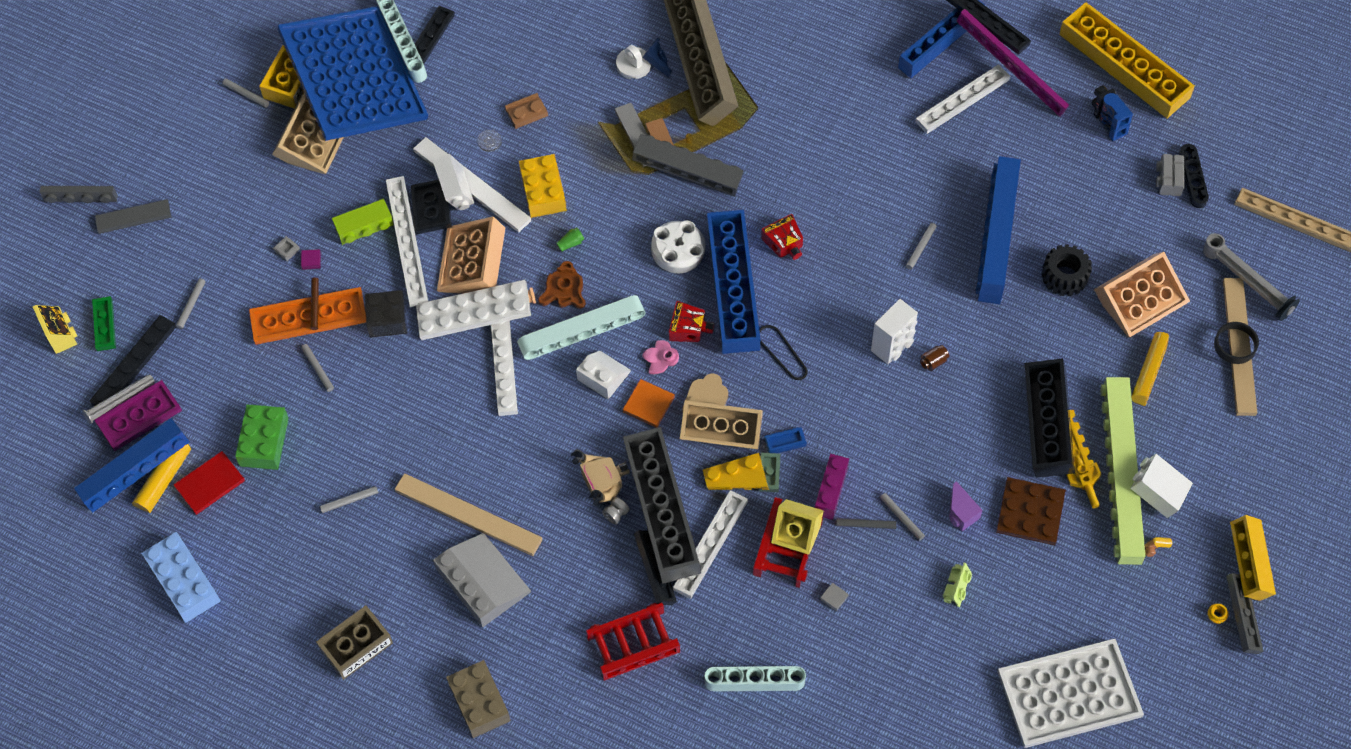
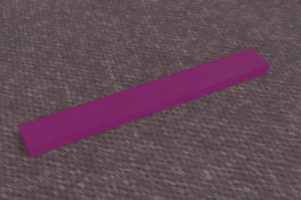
[957,9,1069,117]

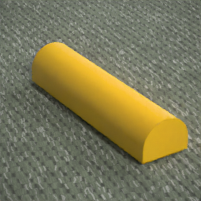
[1131,332,1169,406]
[132,444,191,513]

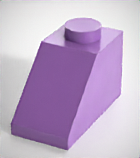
[949,481,982,531]

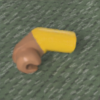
[1144,537,1172,557]

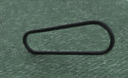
[759,325,808,380]

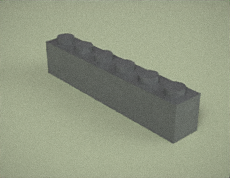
[632,134,744,197]

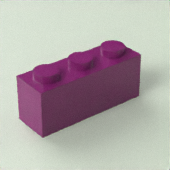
[815,453,849,520]

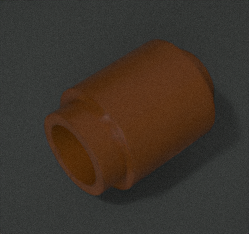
[920,345,950,371]

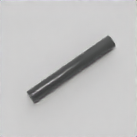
[836,518,896,529]

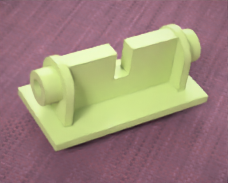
[943,563,972,608]

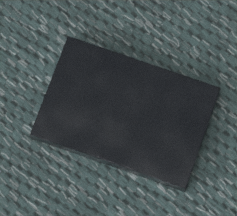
[411,179,452,235]

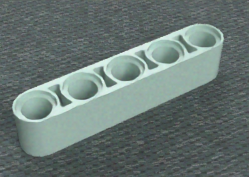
[705,666,806,691]

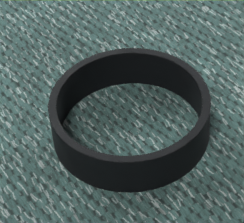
[1214,322,1259,364]

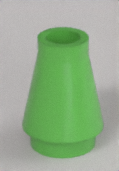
[556,227,585,252]

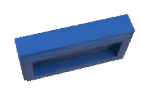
[764,427,807,453]

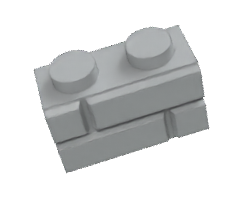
[1156,154,1184,196]

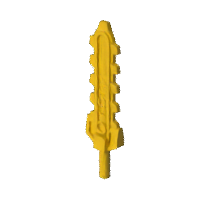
[1066,410,1101,509]

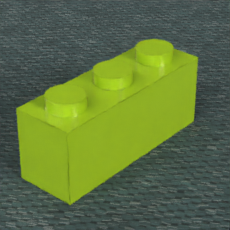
[332,199,394,245]

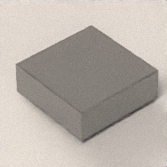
[273,236,300,261]
[820,583,849,612]

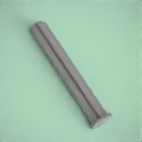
[82,375,155,424]

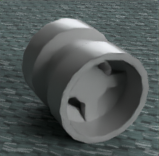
[602,497,630,525]

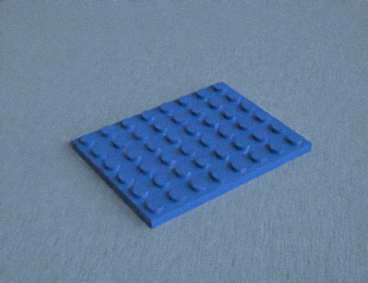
[277,6,428,141]

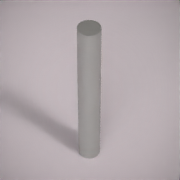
[222,79,269,108]
[906,223,937,270]
[176,278,206,329]
[301,344,334,392]
[320,486,378,513]
[880,493,925,541]

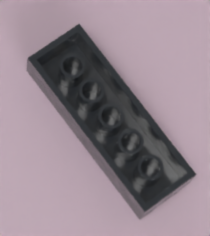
[1024,358,1075,478]

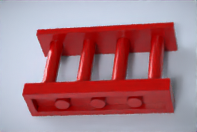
[753,497,823,588]
[586,603,680,681]

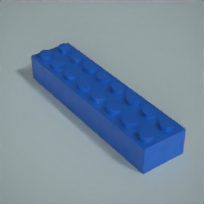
[975,156,1021,305]
[707,210,761,354]

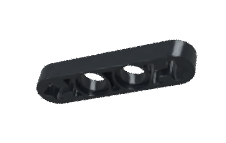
[1179,144,1209,208]

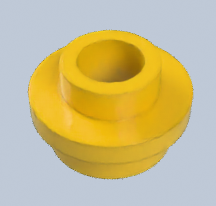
[1207,604,1228,624]

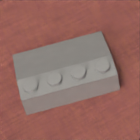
[433,533,531,628]

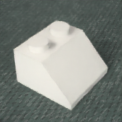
[576,351,631,399]

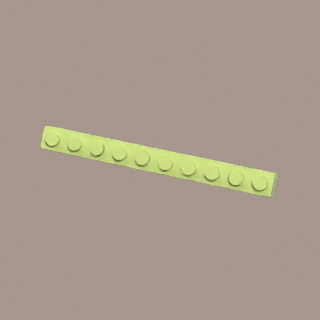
[1100,377,1145,565]

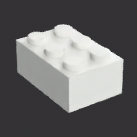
[871,299,918,364]

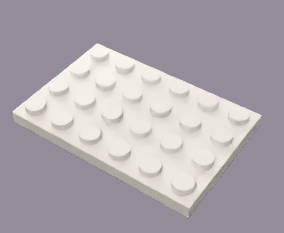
[997,639,1144,748]

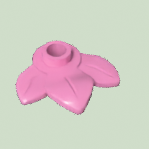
[642,340,679,374]

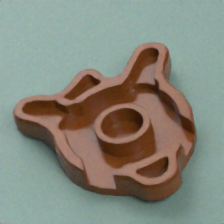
[538,261,586,309]

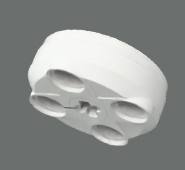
[651,220,705,274]

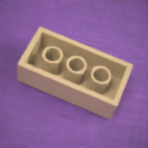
[680,400,763,449]

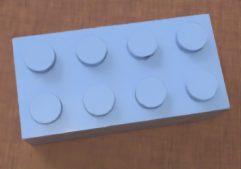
[142,532,220,623]

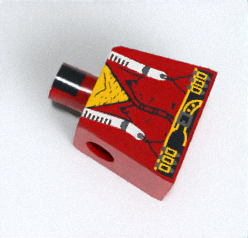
[761,214,803,260]
[669,301,715,342]

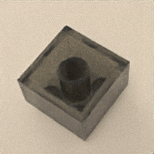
[365,290,408,338]

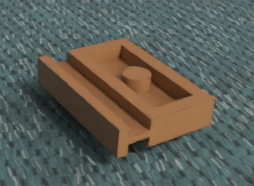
[505,93,548,129]

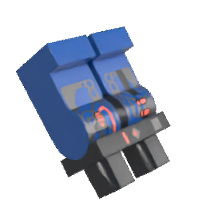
[1092,85,1133,142]

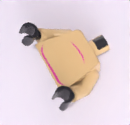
[571,449,630,505]

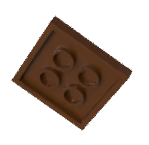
[996,477,1066,546]

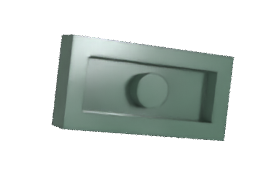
[759,453,781,492]

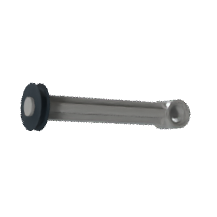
[1203,233,1300,321]

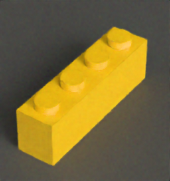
[1230,515,1276,601]

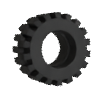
[1042,244,1092,296]

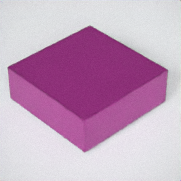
[301,249,321,270]

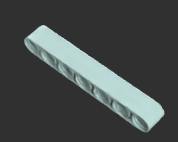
[376,0,427,83]
[517,295,646,360]

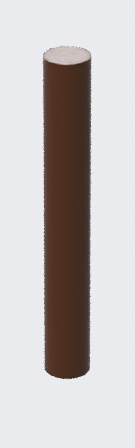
[311,277,319,330]

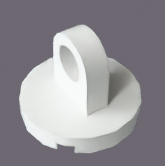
[616,45,651,79]

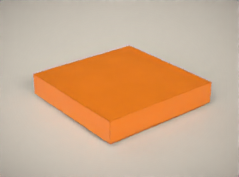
[623,379,675,428]

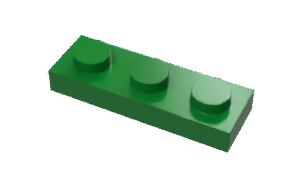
[92,296,116,352]

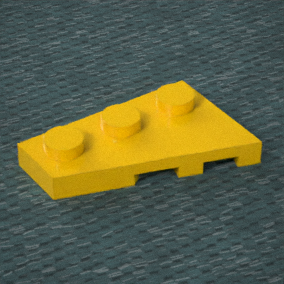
[703,453,769,490]

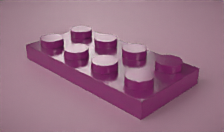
[95,380,182,451]

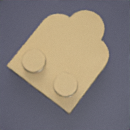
[682,373,728,413]

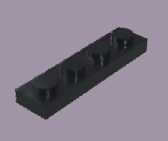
[634,530,677,605]

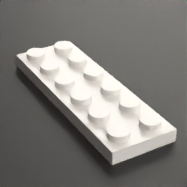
[416,280,531,340]

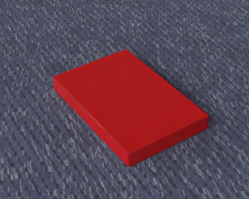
[174,451,245,515]

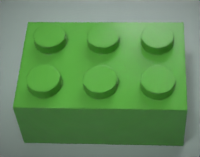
[235,404,289,470]

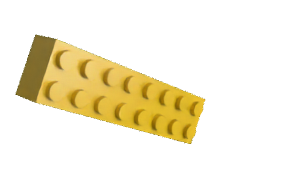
[1059,2,1195,119]

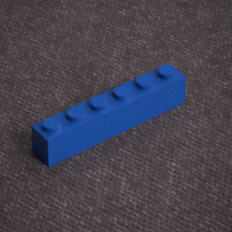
[898,0,985,78]
[74,418,190,513]

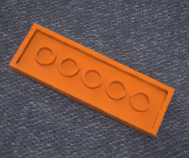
[249,287,367,345]

